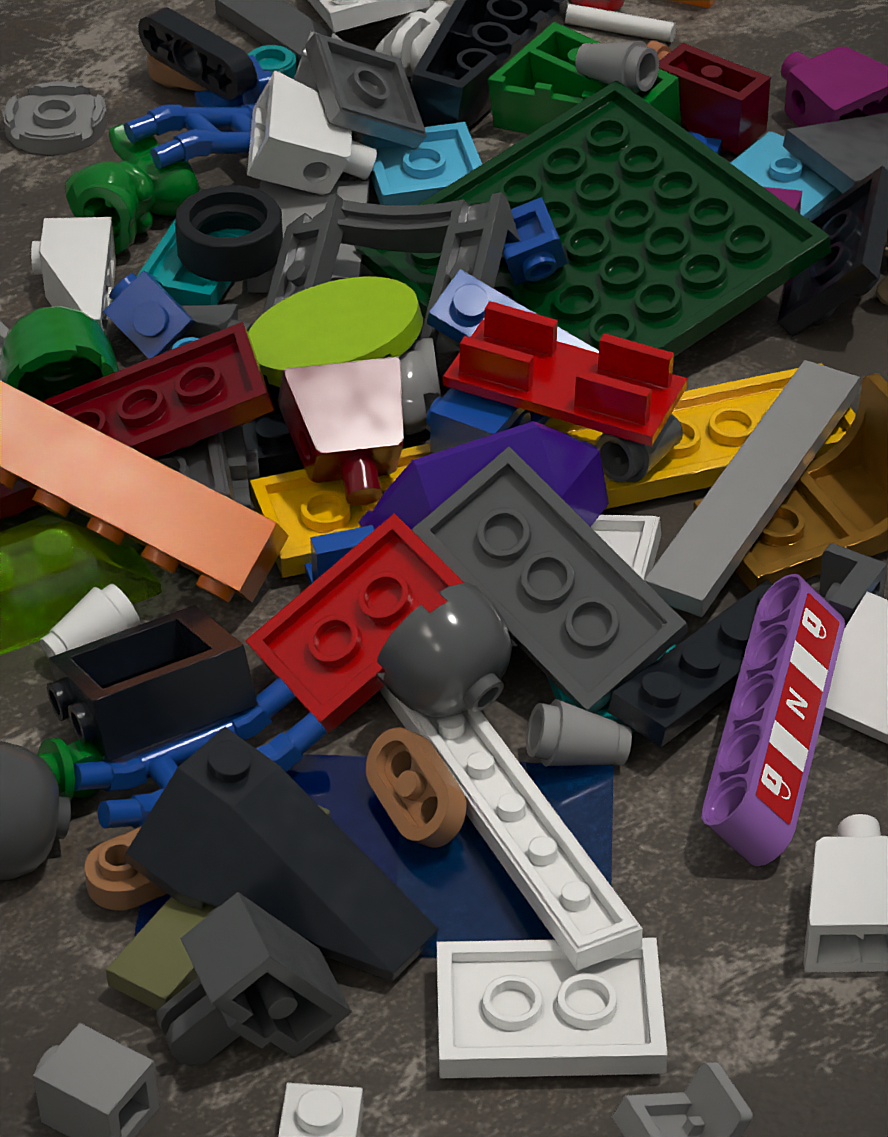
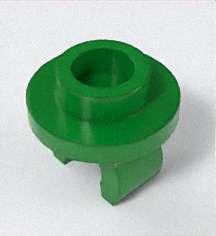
[37,738,104,802]

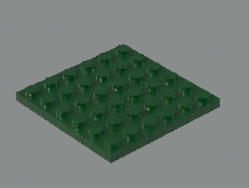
[355,80,831,419]

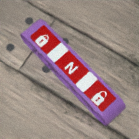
[701,574,845,866]

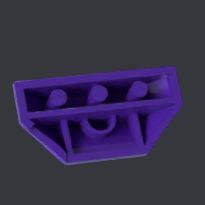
[358,421,609,529]

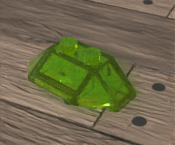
[0,514,162,656]

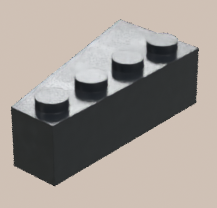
[410,0,569,128]

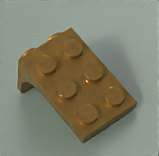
[693,373,888,591]

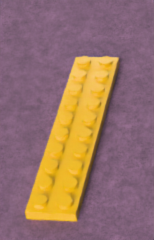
[250,363,856,578]

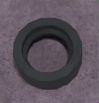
[175,185,283,282]

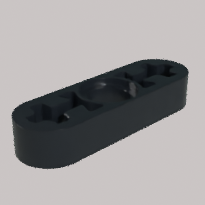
[138,7,257,101]

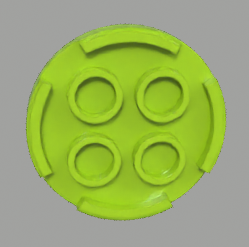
[248,276,423,387]

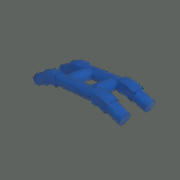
[124,104,255,169]
[73,677,328,829]

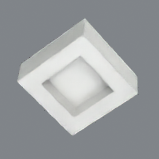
[278,1083,364,1137]

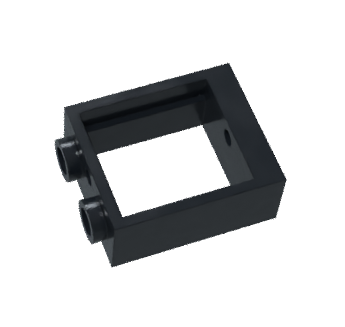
[47,605,258,762]

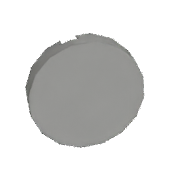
[2,81,108,155]

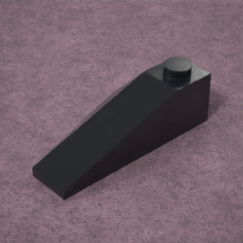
[125,727,439,981]

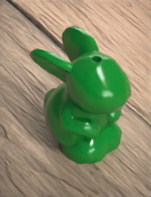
[65,124,200,254]

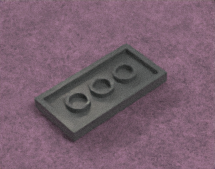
[411,447,688,714]

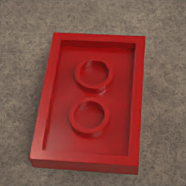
[245,513,464,734]

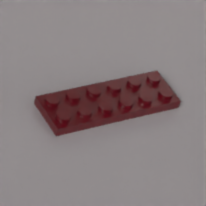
[0,322,274,519]

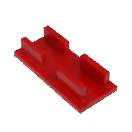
[443,301,688,447]

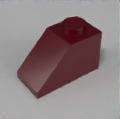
[659,43,771,155]

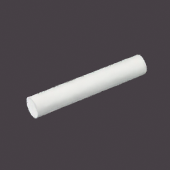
[565,4,676,43]

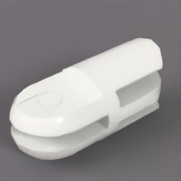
[375,0,451,77]

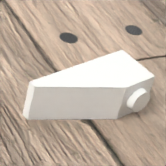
[31,217,116,338]

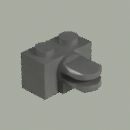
[156,892,352,1065]

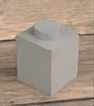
[33,1023,160,1137]

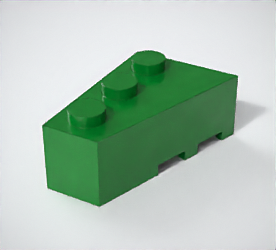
[488,22,681,134]

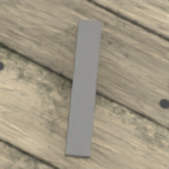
[644,360,860,617]

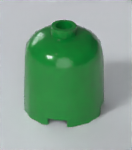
[0,306,119,401]

